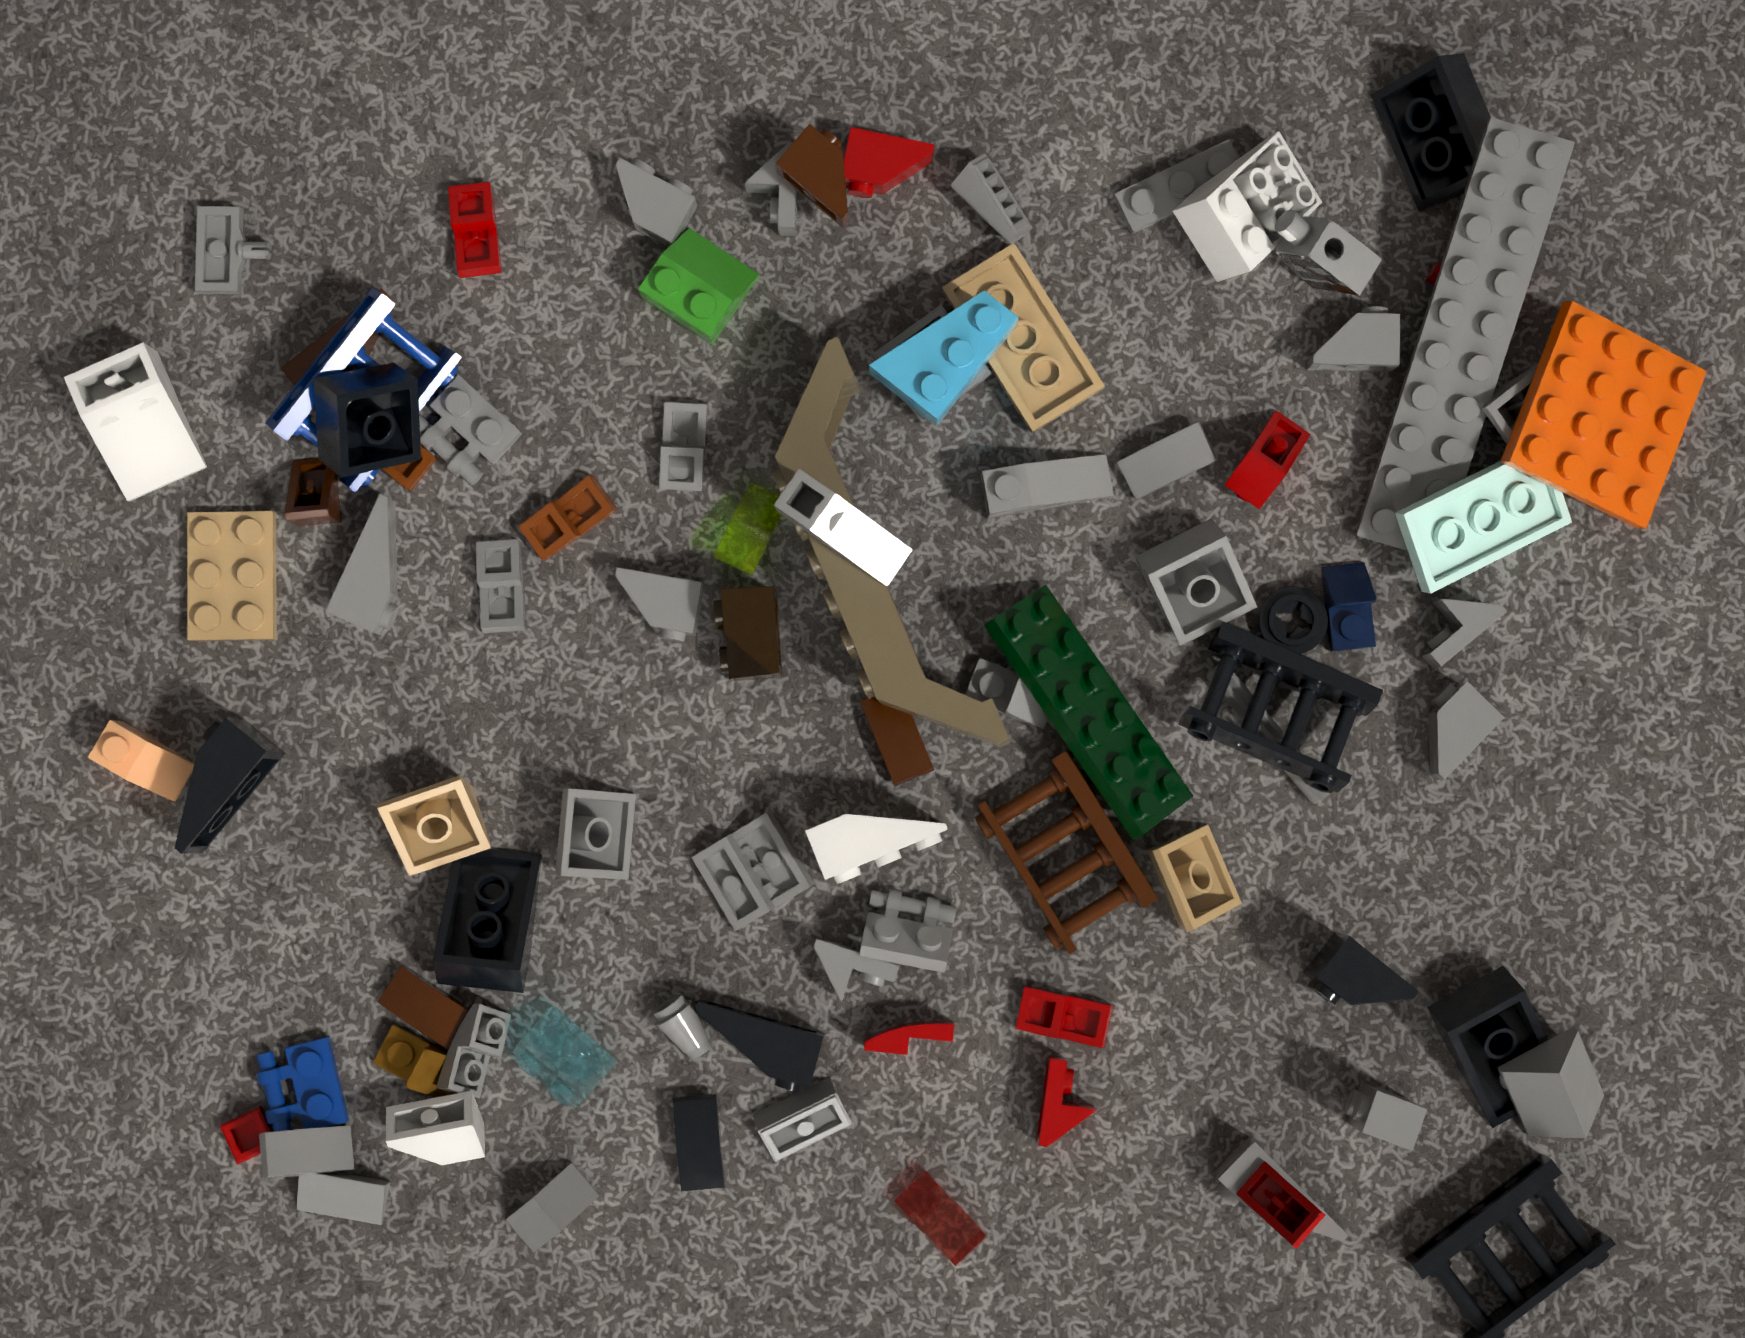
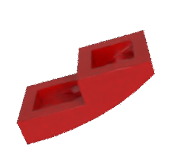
[448,182,502,278]
[1015,986,1113,1048]
[864,1020,954,1055]

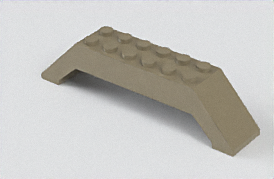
[772,336,1010,748]

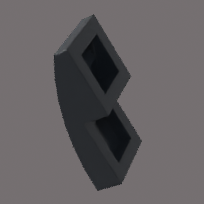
[673,1094,725,1192]

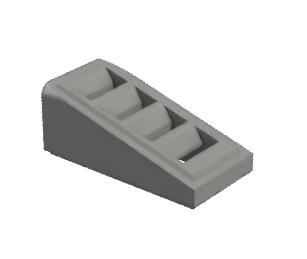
[951,153,1033,245]

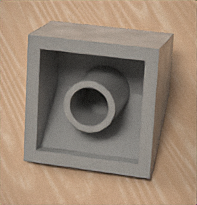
[1135,518,1257,646]

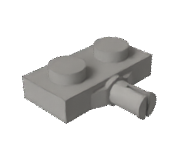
[195,206,272,294]

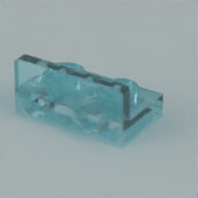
[513,1005,618,1109]

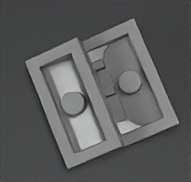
[691,810,815,931]

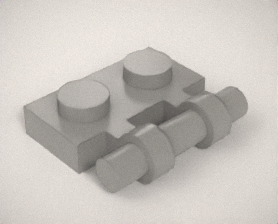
[419,374,522,485]
[859,889,957,973]

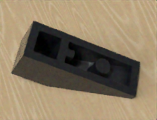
[695,999,825,1092]

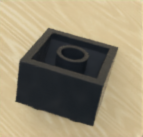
[1303,932,1419,1005]

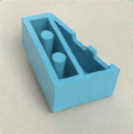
[869,290,1018,426]

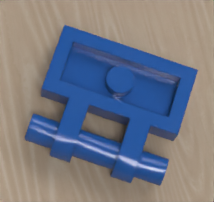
[256,1036,350,1132]

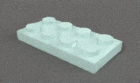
[1395,461,1572,594]

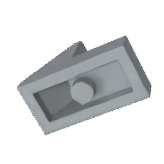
[745,142,798,236]
[1422,599,1507,669]
[965,658,1048,729]
[814,937,899,1002]

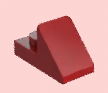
[1036,1055,1096,1147]

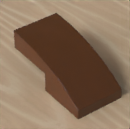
[860,697,934,786]
[377,966,470,1050]

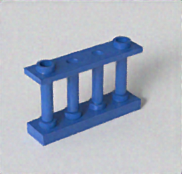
[265,288,462,492]

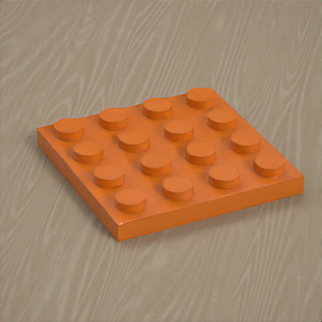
[1500,301,1707,529]

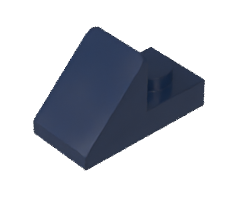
[1321,562,1377,652]

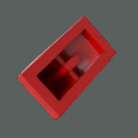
[1236,1161,1325,1249]

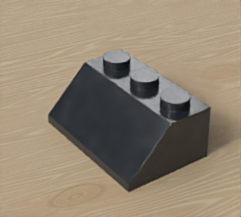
[1371,53,1491,211]

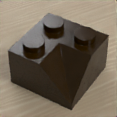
[714,586,782,681]

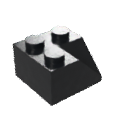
[314,362,421,478]

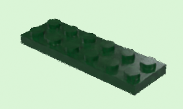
[984,585,1194,840]

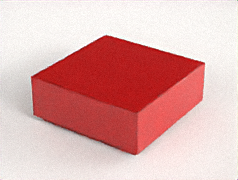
[219,1106,273,1165]

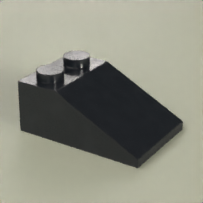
[175,718,285,854]
[432,849,542,993]
[1427,966,1548,1128]

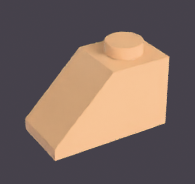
[88,720,195,801]

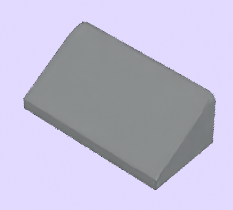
[753,1077,852,1162]
[297,1172,391,1225]

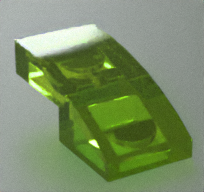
[713,483,783,576]

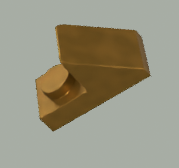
[373,1024,455,1098]

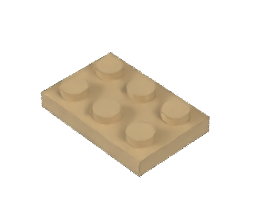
[187,511,277,641]

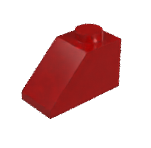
[843,127,935,198]
[1224,410,1311,510]

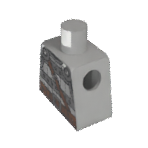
[1275,210,1382,296]

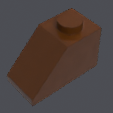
[776,124,848,228]

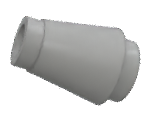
[653,993,712,1060]

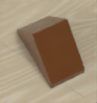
[284,458,341,527]

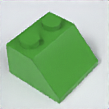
[638,228,760,345]

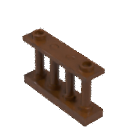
[974,751,1158,954]

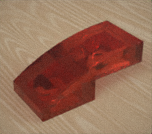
[894,1171,989,1266]

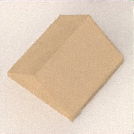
[377,775,491,876]
[1146,824,1242,932]

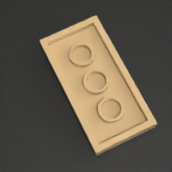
[941,243,1105,434]

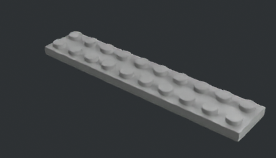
[1355,117,1575,551]

